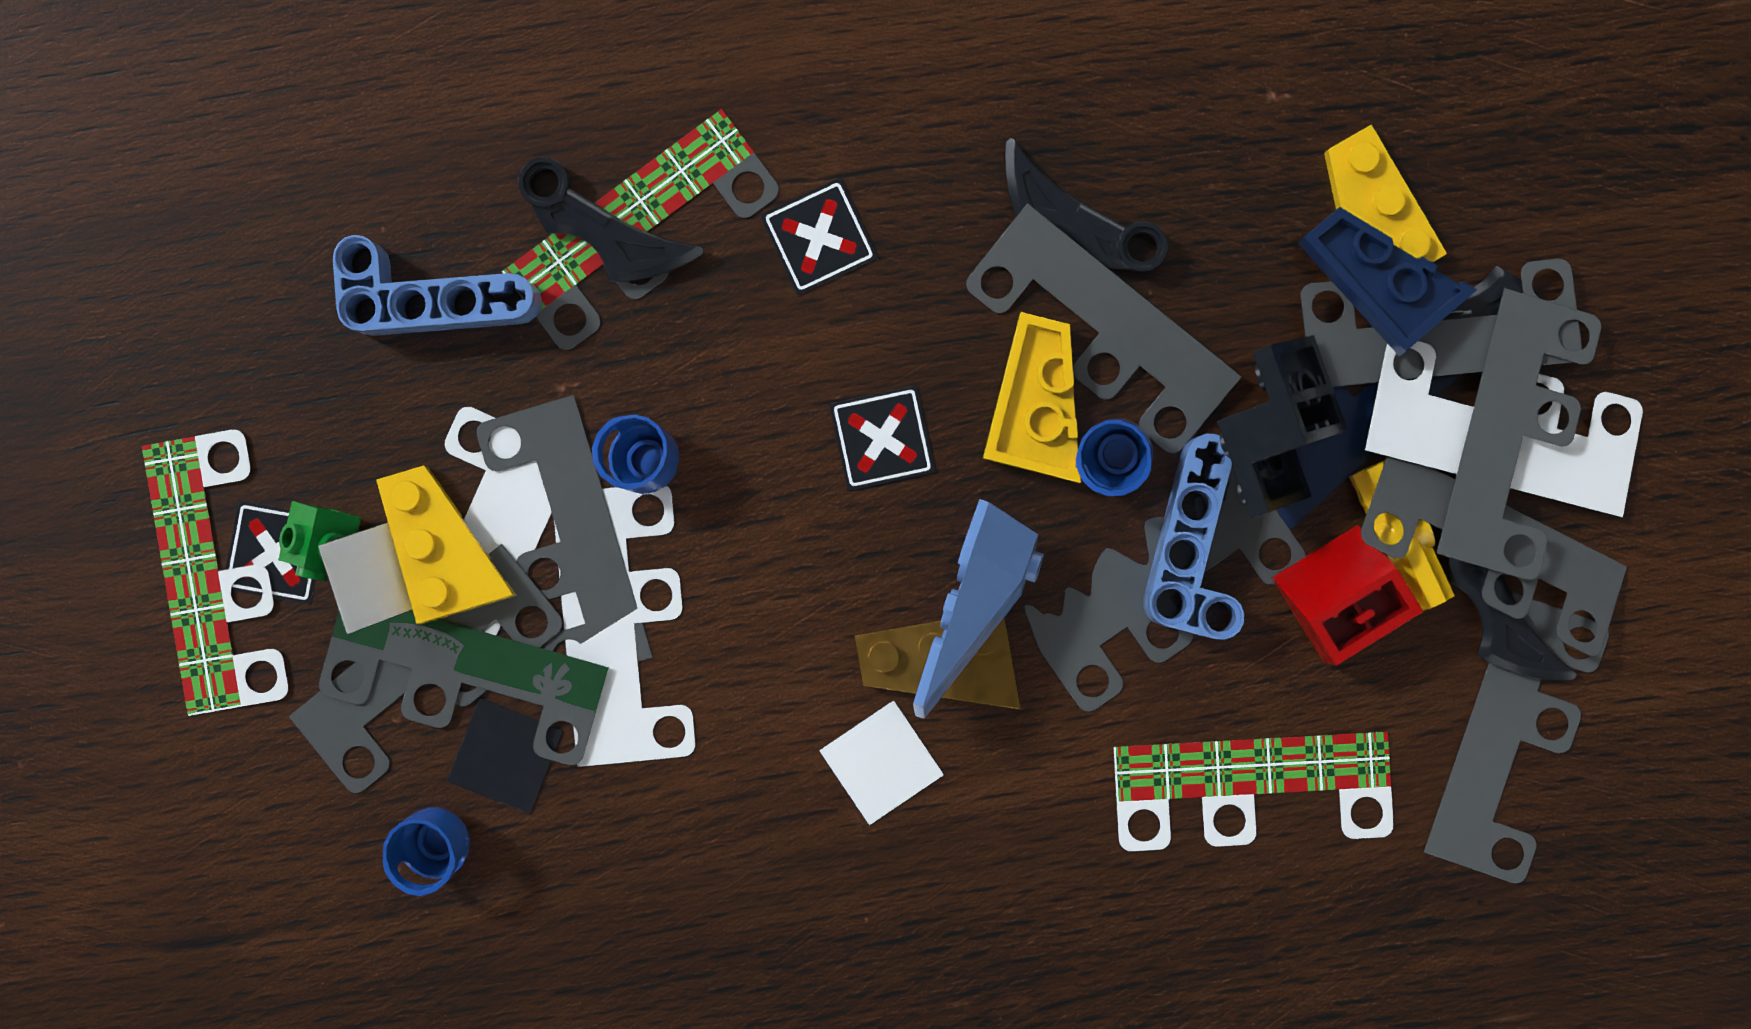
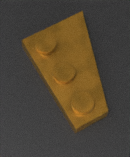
[855,618,1020,709]

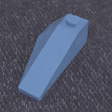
[913,499,1044,719]

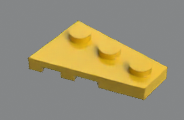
[376,465,517,624]

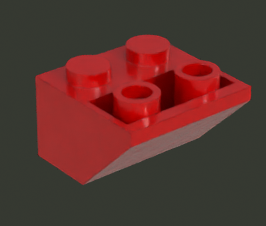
[1271,525,1423,666]

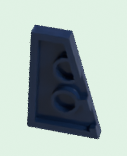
[1298,207,1477,357]

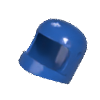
[592,414,680,494]
[1076,419,1153,496]
[383,807,470,896]

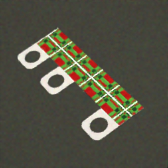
[142,430,288,716]
[1114,732,1393,851]

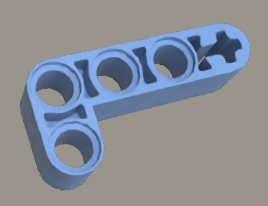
[333,235,542,336]
[1143,433,1244,640]

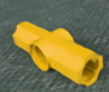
[1349,460,1455,611]

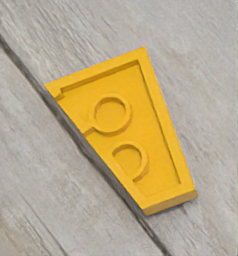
[1324,124,1447,262]
[983,312,1081,484]

